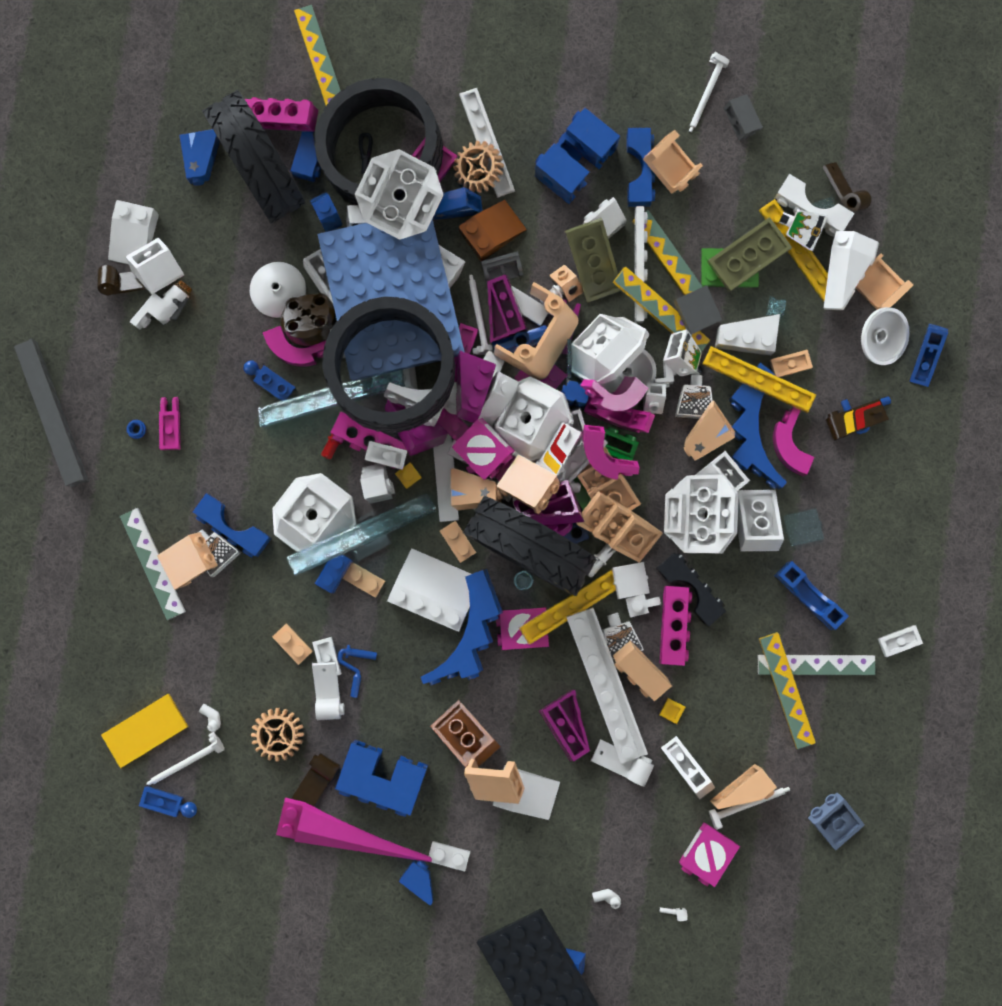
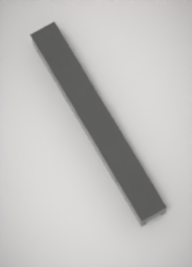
[14,338,89,487]

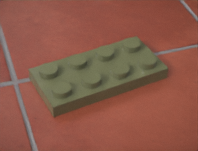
[707,217,792,292]
[565,218,621,303]

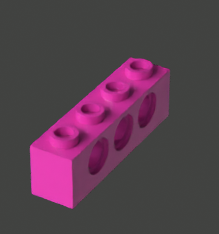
[245,97,319,132]
[330,412,408,469]
[659,586,692,666]

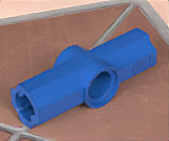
[492,325,547,354]

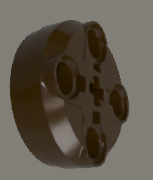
[281,293,337,346]

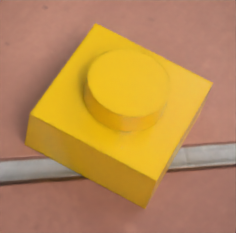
[395,462,422,489]

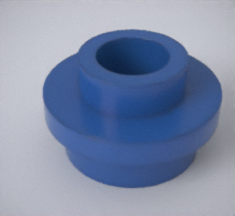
[127,420,146,439]

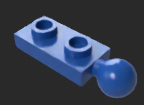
[243,360,295,403]
[139,786,197,818]

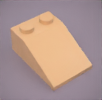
[710,764,777,809]

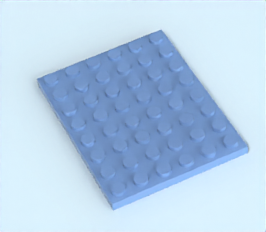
[317,219,464,382]

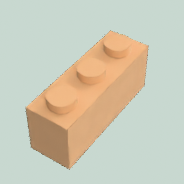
[613,640,672,701]

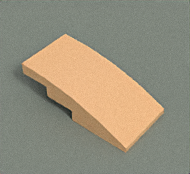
[577,447,641,510]
[577,491,663,563]

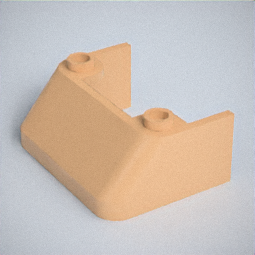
[494,282,578,380]

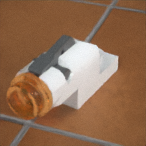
[130,280,192,330]

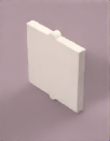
[612,562,650,599]

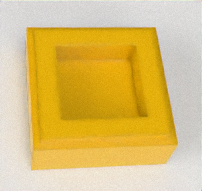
[659,698,686,724]

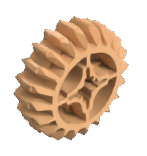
[453,141,504,193]
[251,708,304,762]

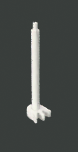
[689,52,729,133]
[469,275,493,355]
[147,732,224,786]
[709,787,790,830]

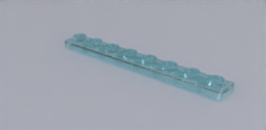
[258,370,405,428]
[286,493,436,576]

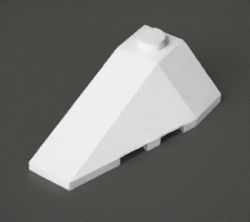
[824,231,879,310]

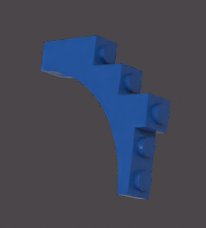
[729,362,787,489]
[421,569,503,685]

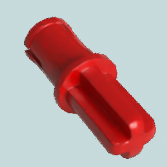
[321,434,342,459]

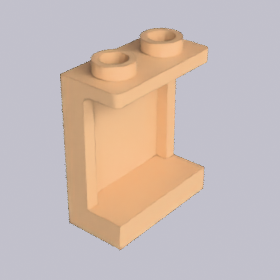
[643,130,703,194]
[855,254,913,310]
[496,455,560,514]
[157,532,218,590]
[464,759,525,804]

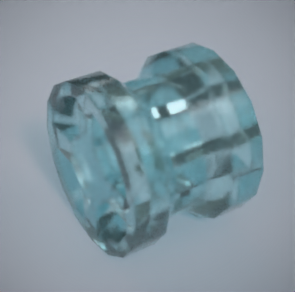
[766,297,786,318]
[514,571,533,591]

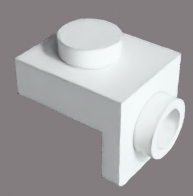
[654,362,677,388]

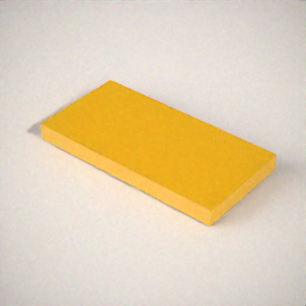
[101,694,189,768]

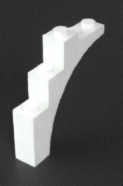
[384,351,504,427]

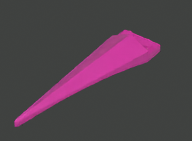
[276,798,432,862]

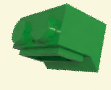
[604,427,639,460]

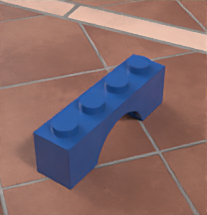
[626,128,655,207]
[193,493,272,558]
[774,561,849,630]

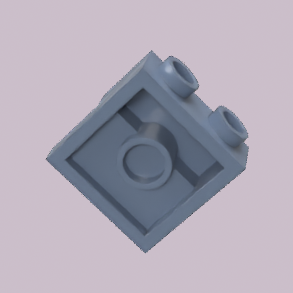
[808,793,865,851]

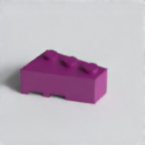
[487,275,528,343]
[455,351,496,423]
[385,400,448,456]
[513,480,585,525]
[539,690,590,762]

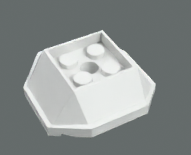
[355,149,443,240]
[570,314,649,386]
[492,376,574,462]
[272,473,357,558]
[664,475,739,554]

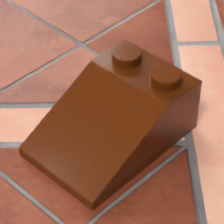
[459,200,527,261]
[430,700,501,768]

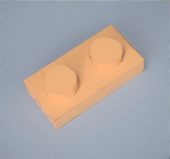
[770,349,813,378]
[440,520,476,563]
[342,562,386,598]
[272,623,313,665]

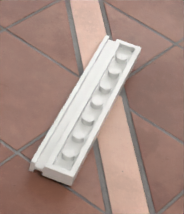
[567,607,648,764]

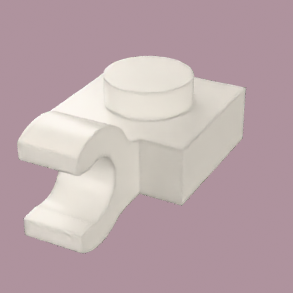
[626,594,661,618]

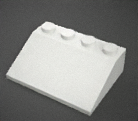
[387,548,471,632]

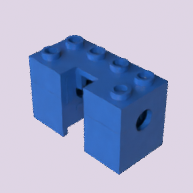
[535,108,620,204]
[335,739,428,817]

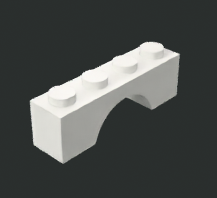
[775,174,854,237]

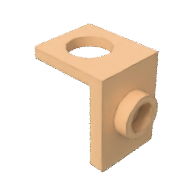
[550,265,583,302]

